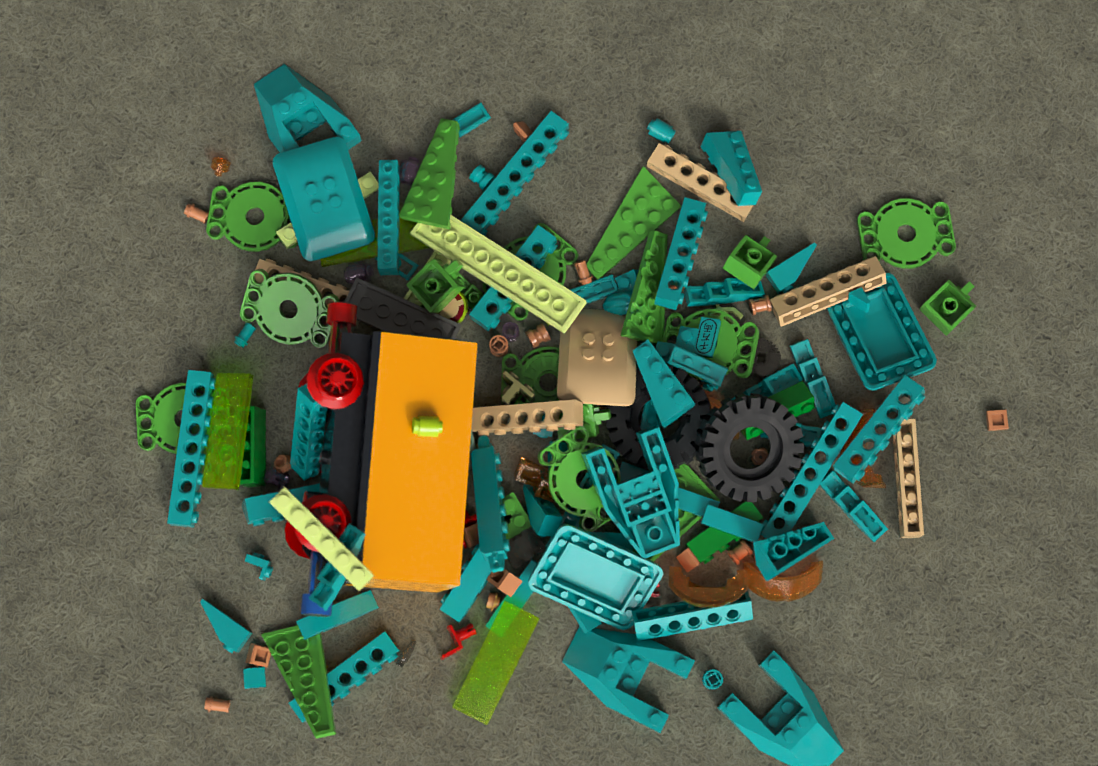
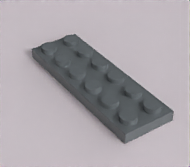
[345,277,461,340]

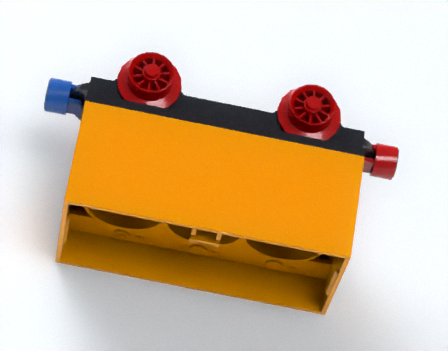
[284,302,477,617]

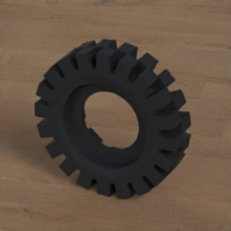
[606,365,712,470]
[695,393,804,502]

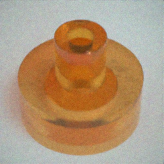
[211,157,231,177]

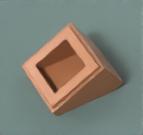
[513,122,533,143]
[676,548,699,573]
[245,643,271,668]

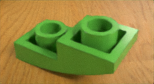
[457,273,484,310]

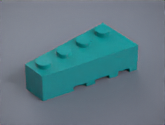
[632,340,696,428]

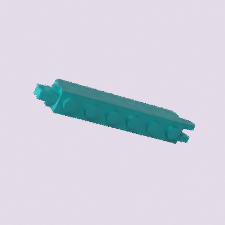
[471,435,510,572]

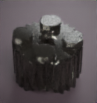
[741,338,781,380]
[507,527,546,570]

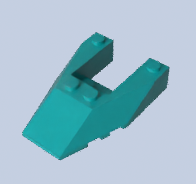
[254,64,362,153]
[581,426,680,559]
[562,626,695,733]
[717,651,844,766]

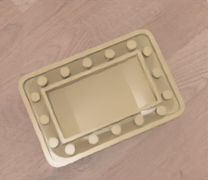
[557,309,637,406]

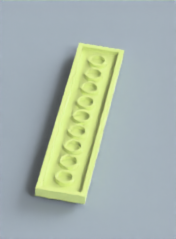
[410,215,587,334]

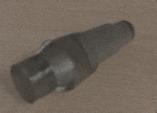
[396,640,417,668]

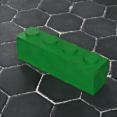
[741,381,815,440]
[237,406,266,488]
[685,502,763,564]

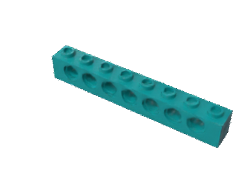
[460,111,569,236]
[167,370,217,528]
[760,402,863,539]

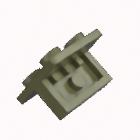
[501,370,535,405]

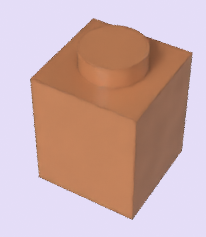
[486,568,522,597]

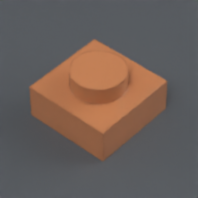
[986,410,1009,431]
[463,523,479,548]

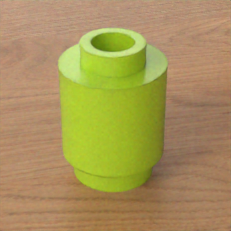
[412,416,443,437]

